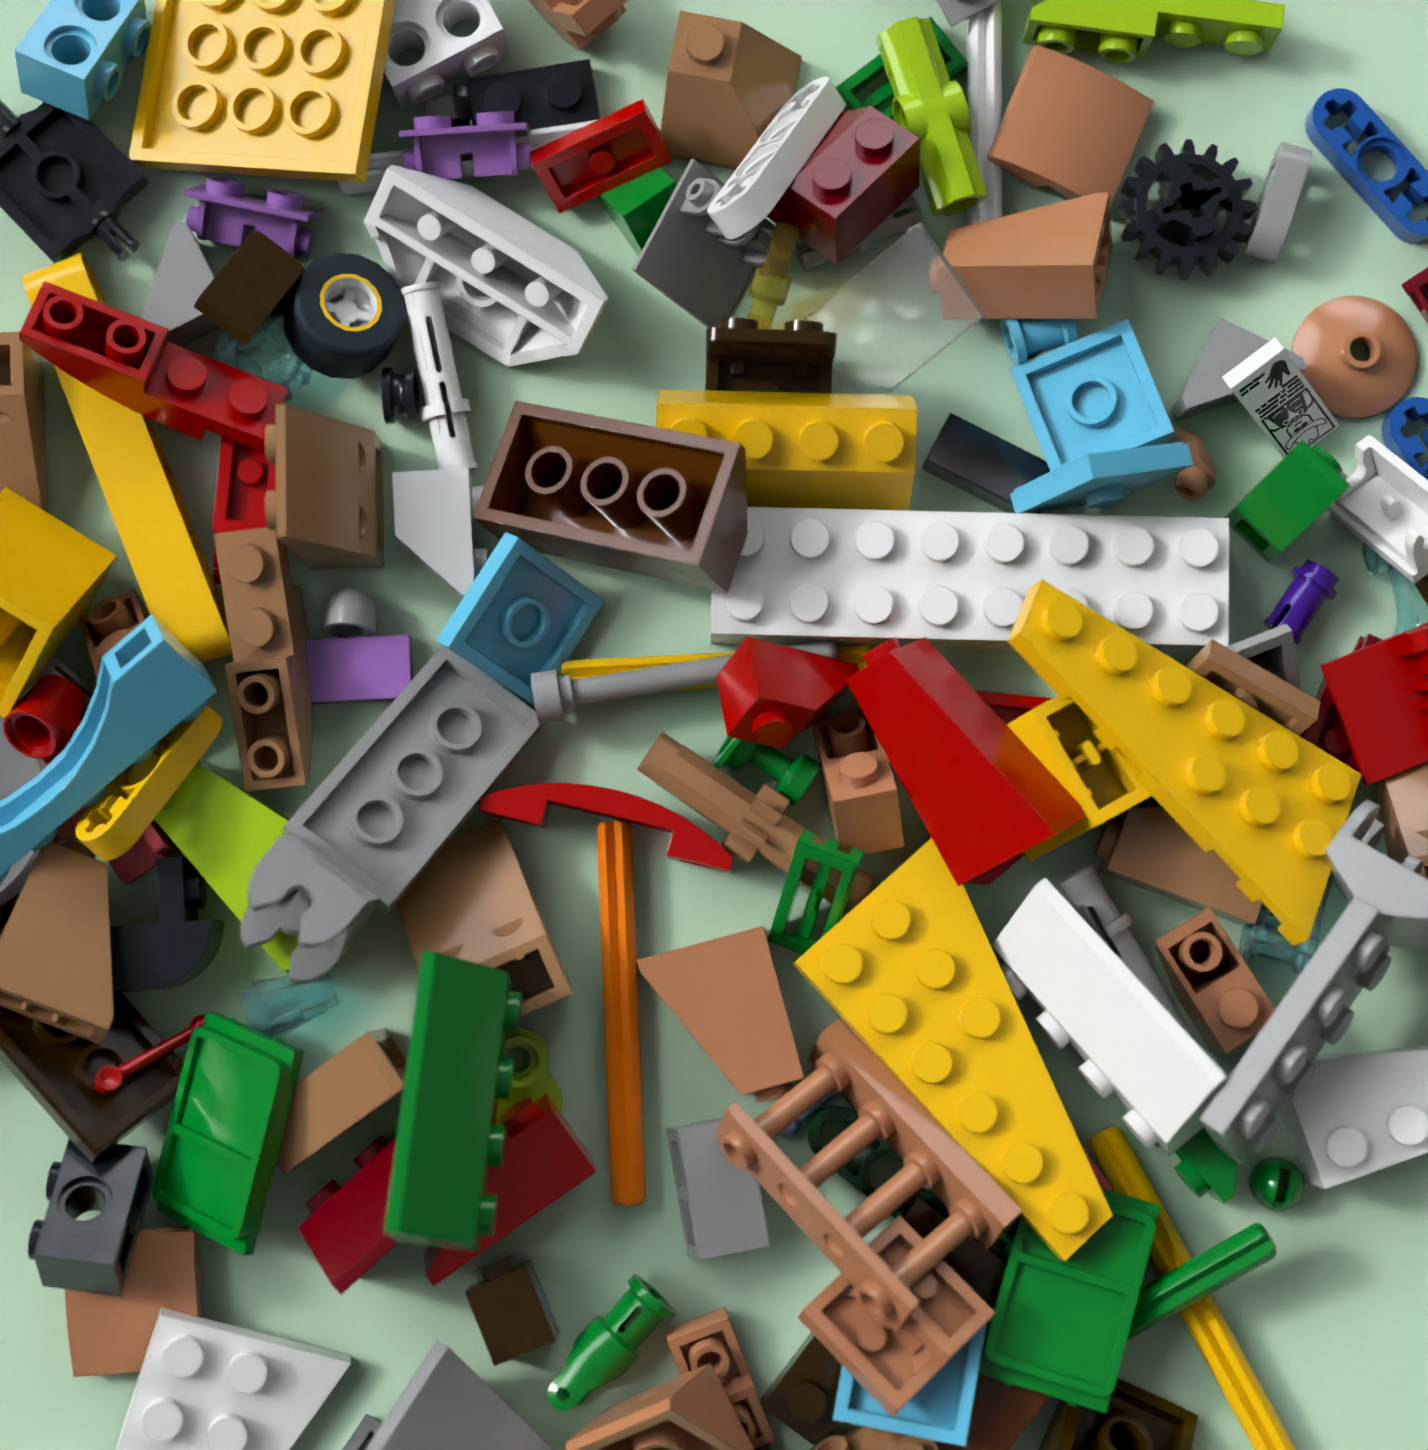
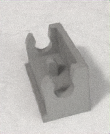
[666,1118,770,1261]

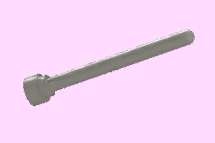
[530,640,839,724]

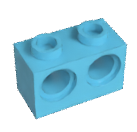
[14,0,151,121]

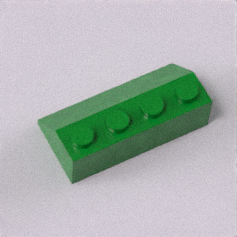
[384,951,523,1252]

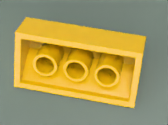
[656,389,918,510]

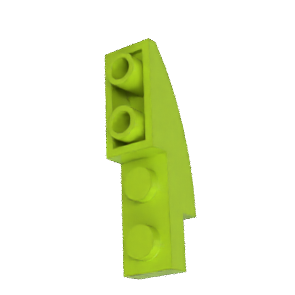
[1022,0,1286,63]

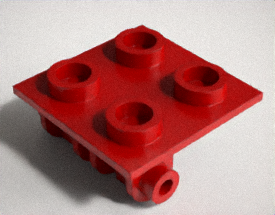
[1320,622,1428,786]

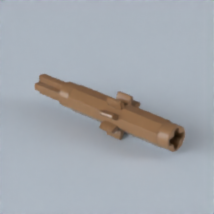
[636,732,879,914]

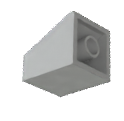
[365,1340,553,1450]

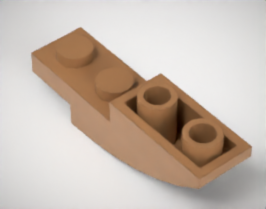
[213,527,312,791]

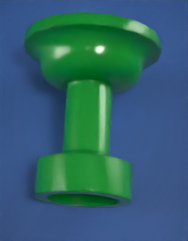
[711,736,820,806]

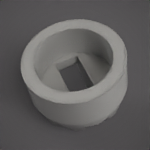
[324,588,377,638]

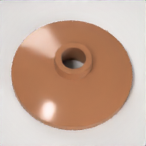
[1291,296,1417,419]

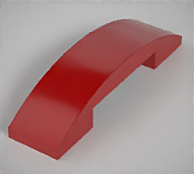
[478,783,733,873]

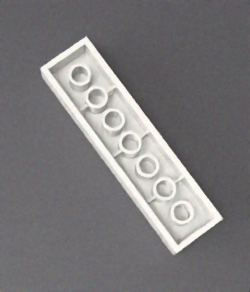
[711,507,1229,655]

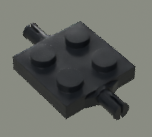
[0,99,149,263]

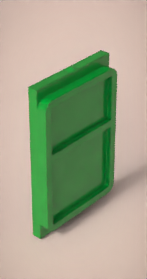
[152,1012,305,1255]
[978,1186,1160,1413]

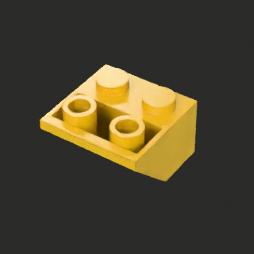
[1007,696,1152,862]

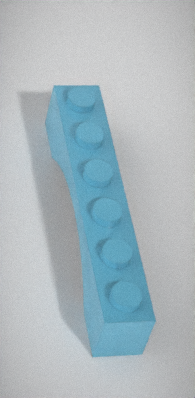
[0,614,216,884]

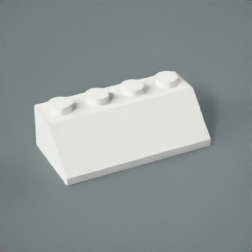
[991,878,1227,1156]

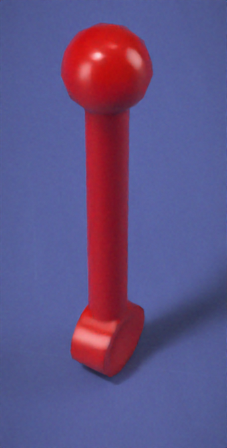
[94,1014,205,1094]

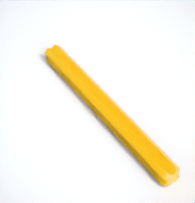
[1088,1125,1296,1450]

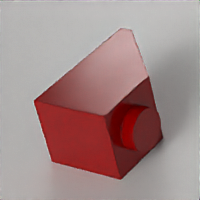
[716,636,859,749]

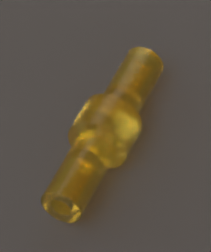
[748,222,801,329]

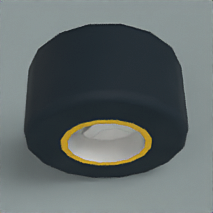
[283,253,405,379]

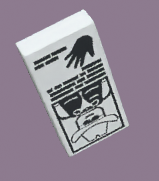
[1222,337,1340,457]

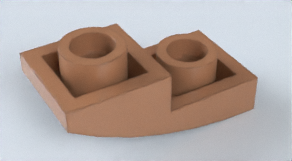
[665,1307,775,1449]

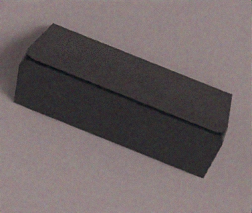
[921,413,1050,514]

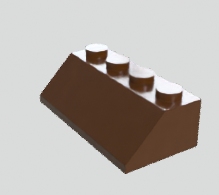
[473,401,748,593]

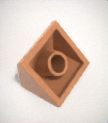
[566,1363,753,1450]

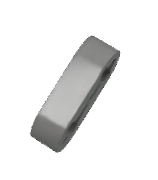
[1243,141,1312,263]

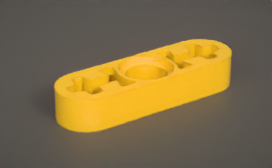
[76,703,222,861]

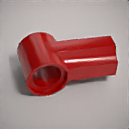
[3,674,87,810]

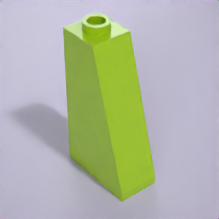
[154,760,299,973]

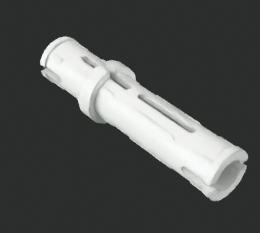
[400,281,478,471]
[1057,863,1191,1035]

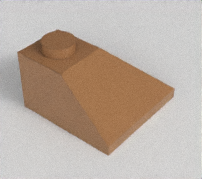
[660,11,802,170]

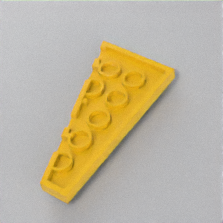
[1008,579,1361,946]
[793,838,1113,1261]

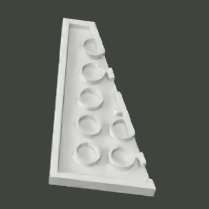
[115,1307,352,1450]

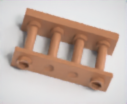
[715,1018,1022,1332]

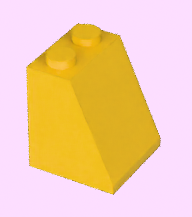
[0,487,117,719]

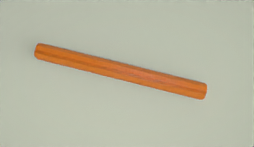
[597,820,647,1206]

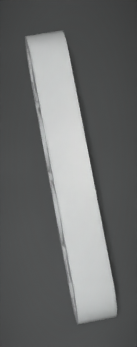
[707,76,846,239]

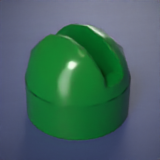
[1249,1157,1305,1210]

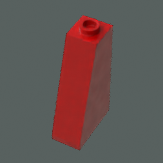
[845,637,1087,886]

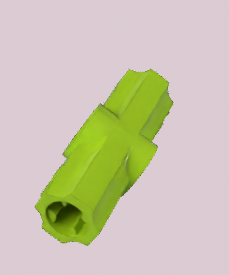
[876,16,987,216]

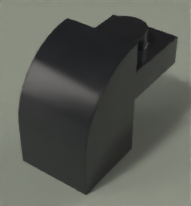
[110,856,224,992]

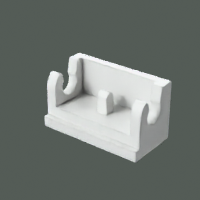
[1329,434,1428,584]

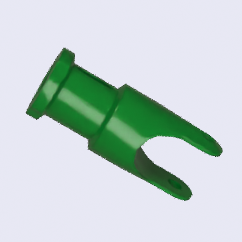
[547,1274,677,1411]

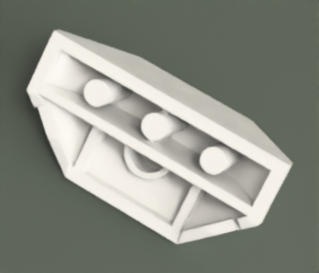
[364,165,608,367]

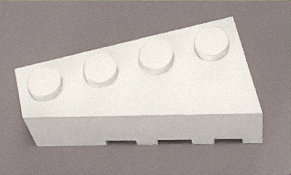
[1279,1046,1428,1189]

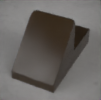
[193,230,305,346]

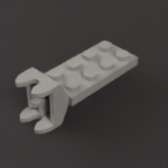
[240,645,543,984]
[1200,799,1428,1164]

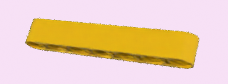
[22,253,232,664]

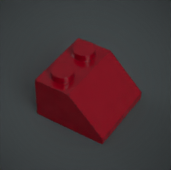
[766,106,920,265]
[298,1135,398,1295]

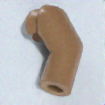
[1163,425,1217,501]

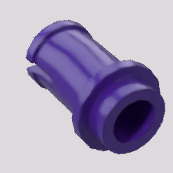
[1263,559,1339,644]

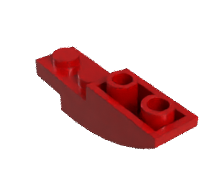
[19,281,288,452]

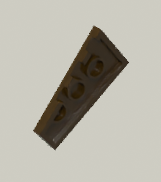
[761,1193,1007,1445]

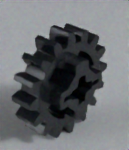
[1116,139,1257,280]

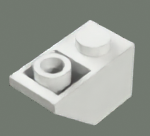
[392,468,490,599]

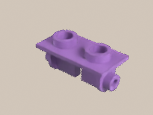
[399,111,531,179]
[184,177,323,259]

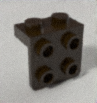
[705,318,837,393]

